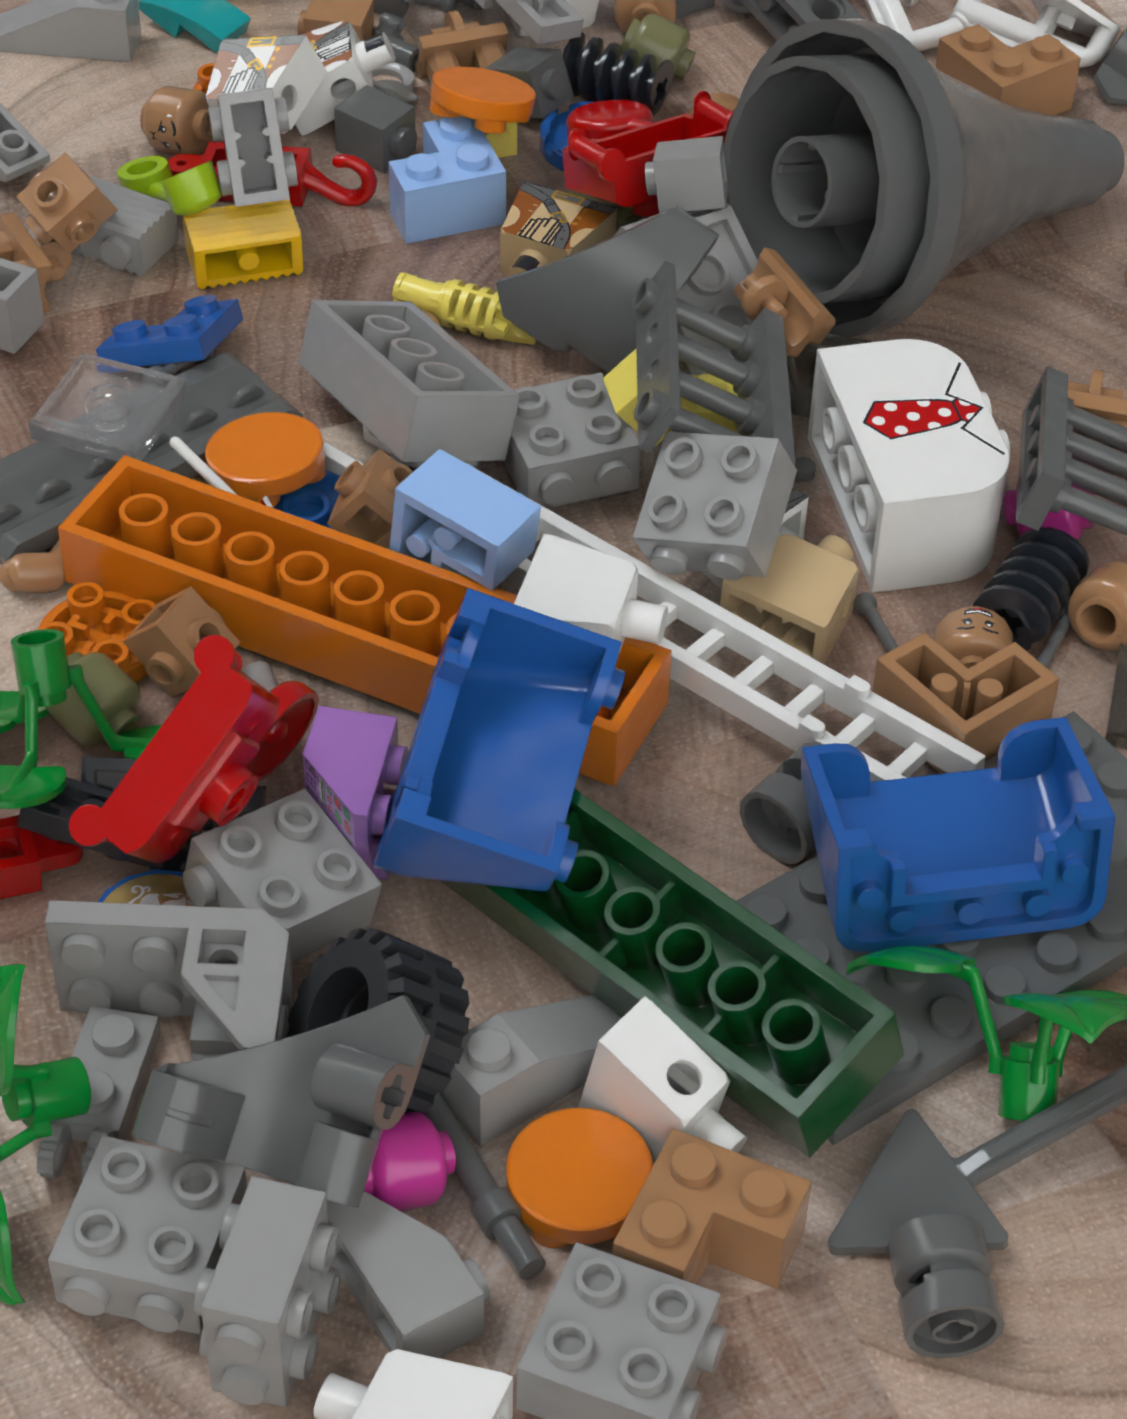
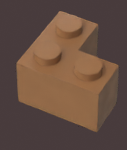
[935,24,1081,116]
[872,632,1060,774]
[612,1128,812,1289]

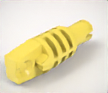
[392,272,537,345]

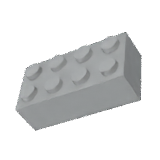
[299,300,520,467]

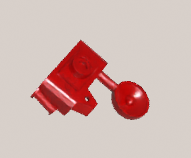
[562,91,734,217]
[69,635,319,863]

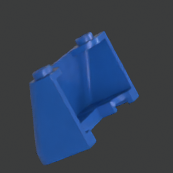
[373,588,625,892]
[801,717,1116,953]

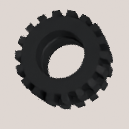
[285,928,470,1114]

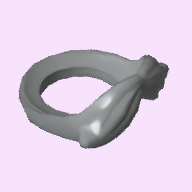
[372,62,418,103]

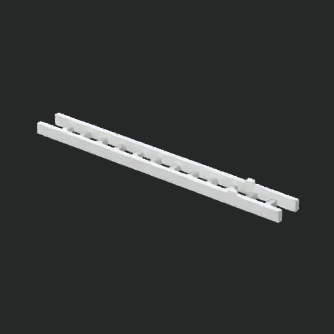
[323,425,986,782]

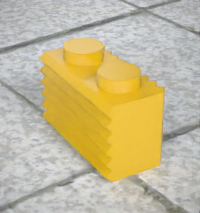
[182,199,303,290]

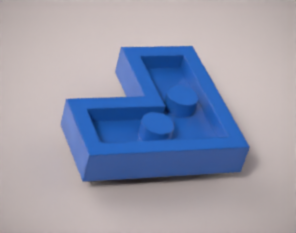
[96,295,243,370]

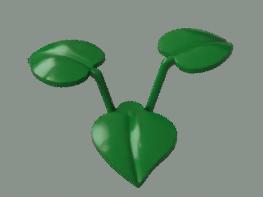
[0,629,162,809]
[846,945,1127,1121]
[0,964,91,1305]

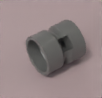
[739,742,824,864]
[887,1212,1005,1358]

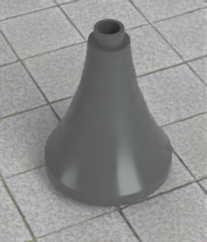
[724,19,1125,338]

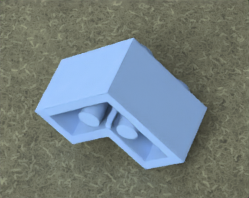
[388,116,506,244]
[389,449,542,591]

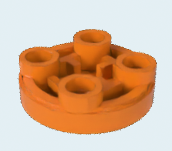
[429,67,536,134]
[205,412,326,507]
[38,582,155,682]
[506,1108,653,1248]

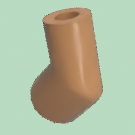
[0,540,66,593]

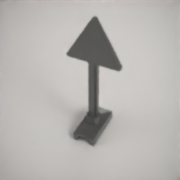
[828,1058,1127,1255]

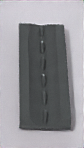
[0,353,303,563]

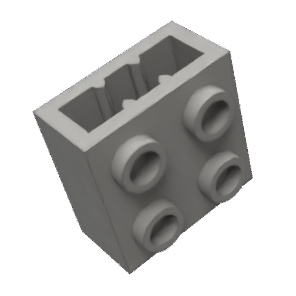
[208,87,298,207]
[502,372,641,509]
[633,432,797,580]
[183,789,382,962]
[48,1135,247,1335]
[194,1176,341,1407]
[516,1242,728,1419]

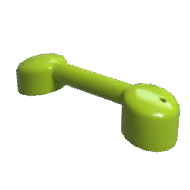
[117,156,222,216]

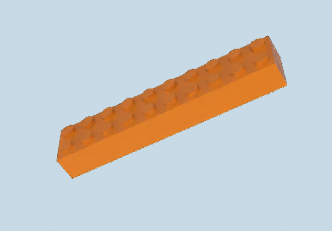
[58,455,672,786]

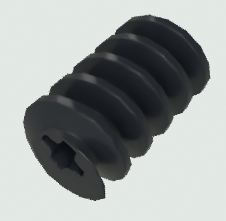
[563,32,675,116]
[973,527,1090,651]

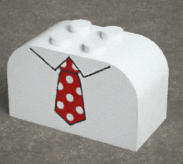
[808,339,1011,593]

